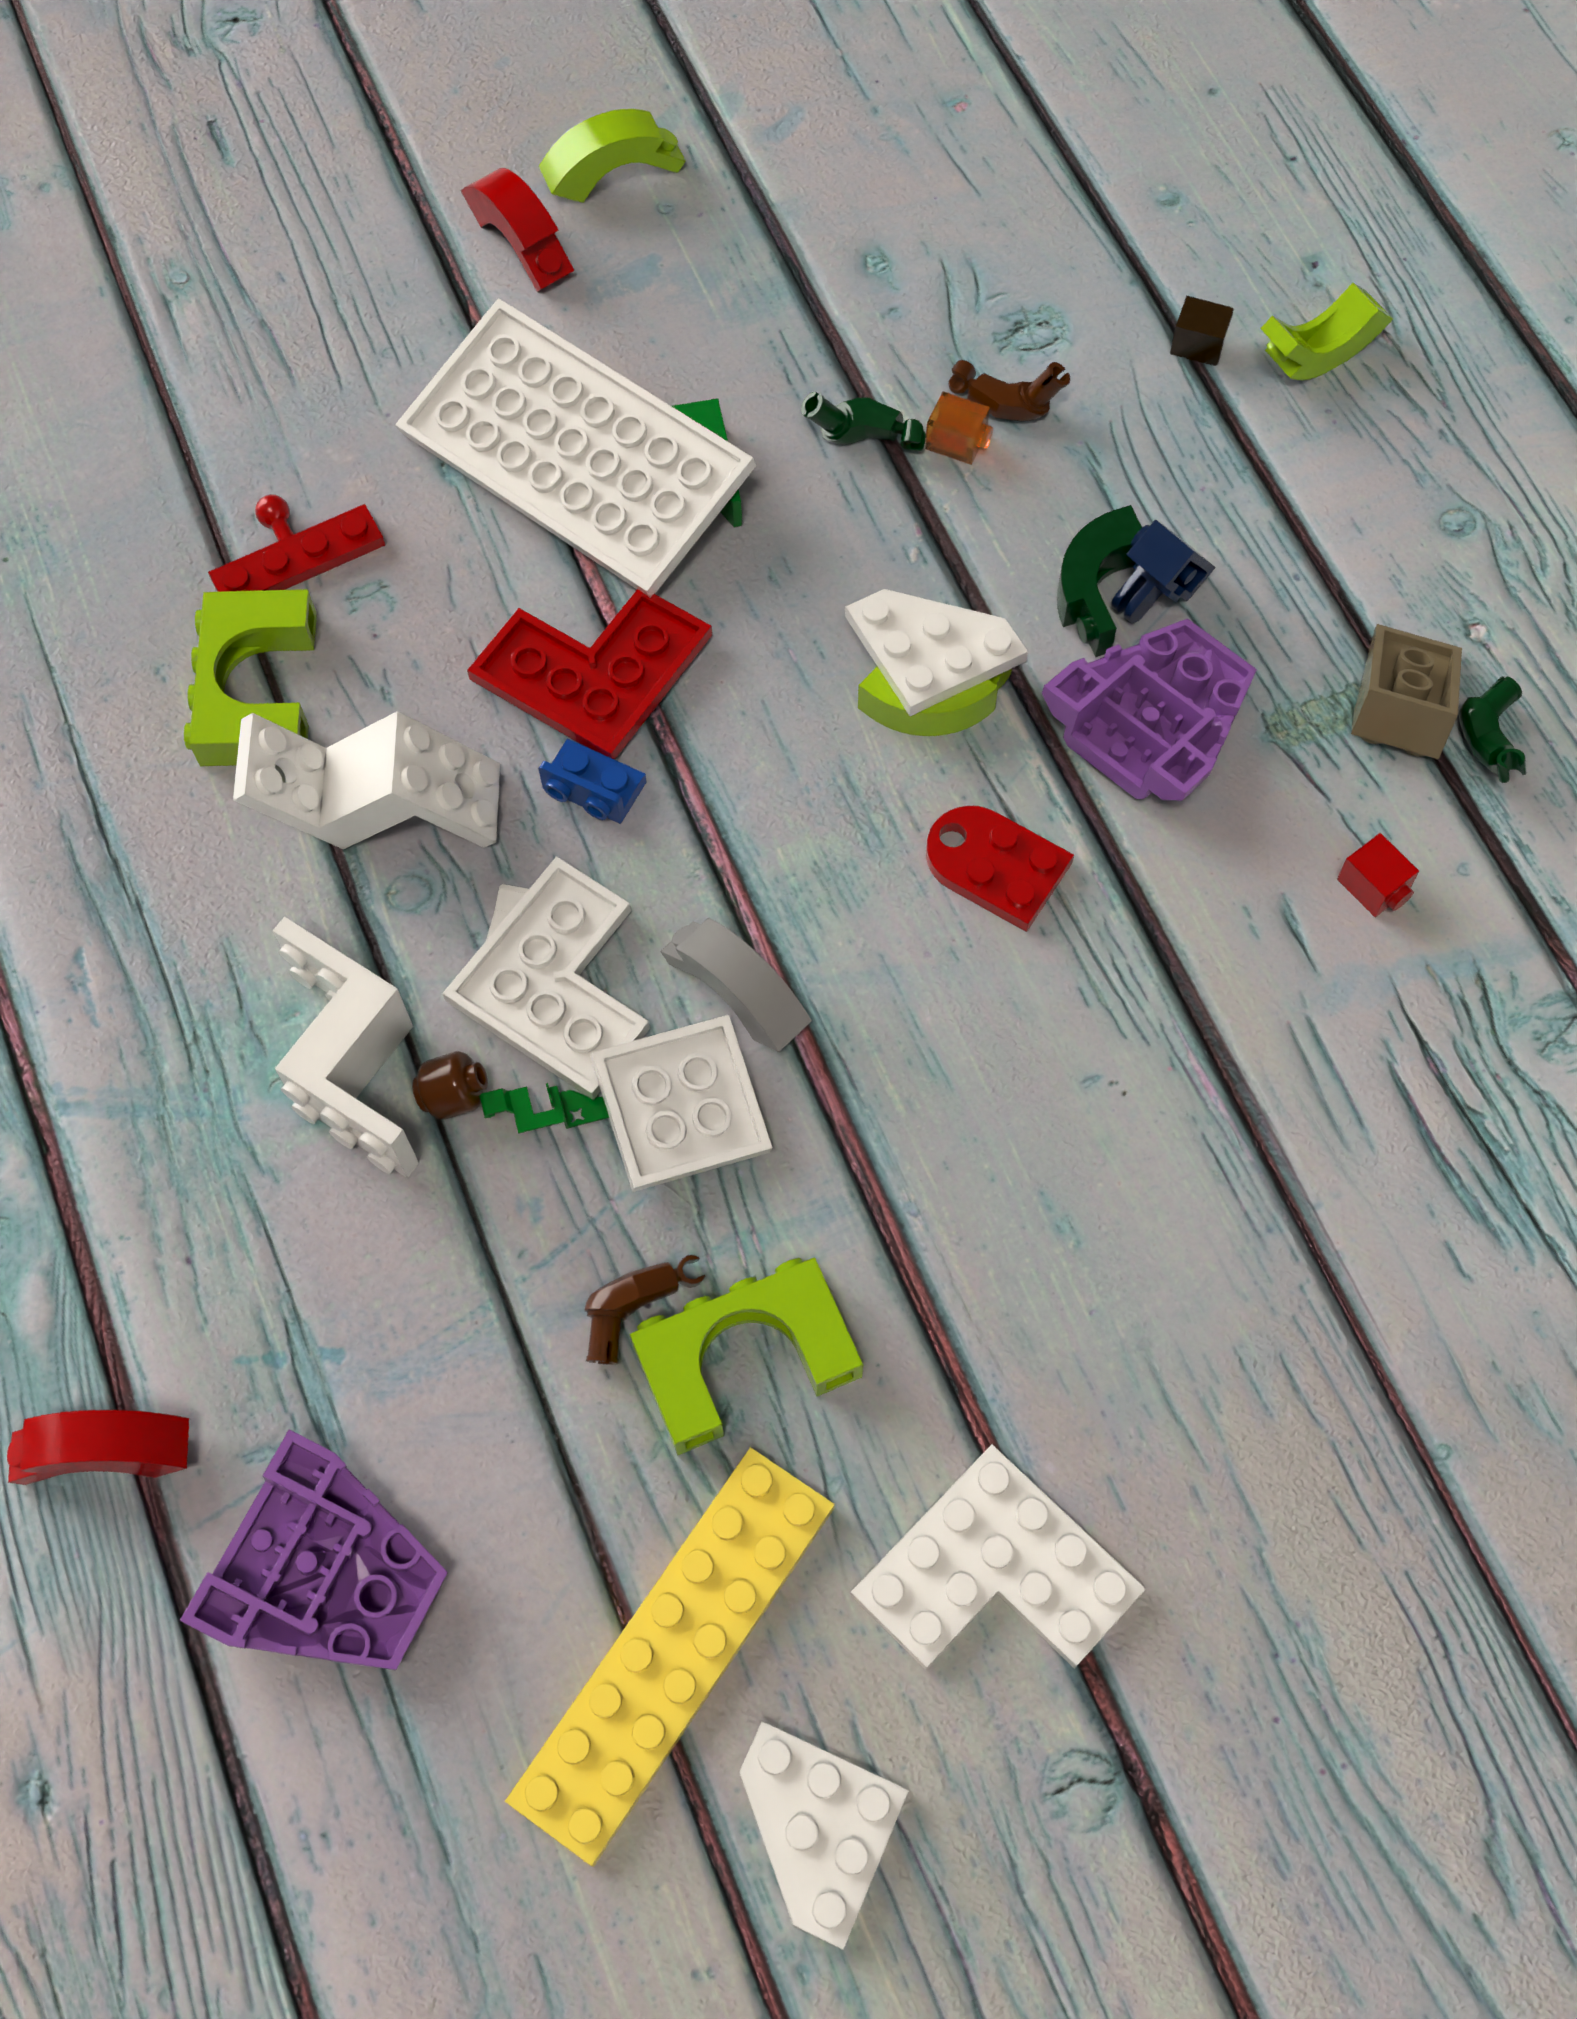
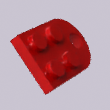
[926,806,1074,932]

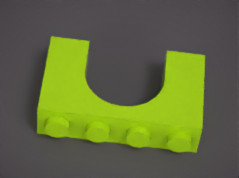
[184,589,317,766]
[629,1257,863,1456]

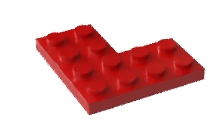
[467,589,712,760]

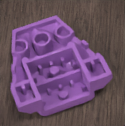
[1042,618,1257,801]
[180,1429,448,1670]

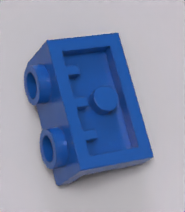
[538,738,647,824]

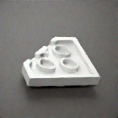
[845,589,1028,716]
[739,1721,909,1950]

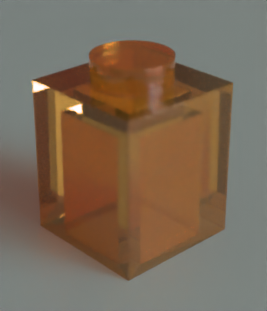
[925,391,993,465]

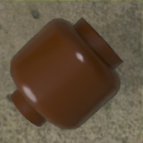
[413,1051,488,1120]

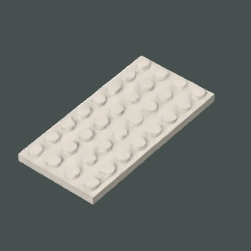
[395,298,756,597]

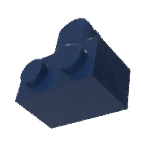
[1111,519,1216,623]

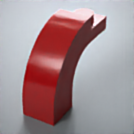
[461,168,575,292]
[7,1410,189,1485]

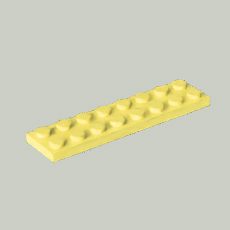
[504,1447,835,1867]

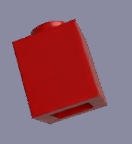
[1337,833,1419,918]

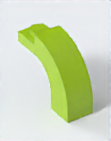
[539,109,686,203]
[1260,283,1393,380]
[858,666,1012,736]

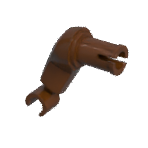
[948,360,1070,421]
[584,1255,706,1365]

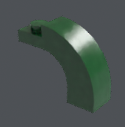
[1057,505,1142,657]

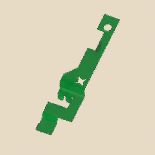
[479,1083,609,1134]

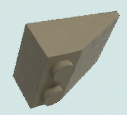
[1351,624,1462,759]

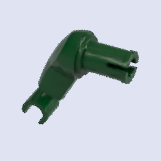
[801,392,926,451]
[1459,676,1527,783]

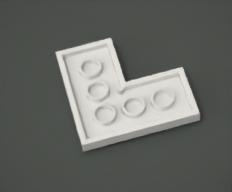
[442,856,650,1100]
[850,1444,1146,1670]

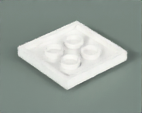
[591,1015,772,1192]

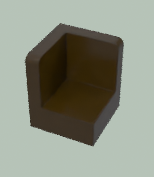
[1170,295,1234,366]

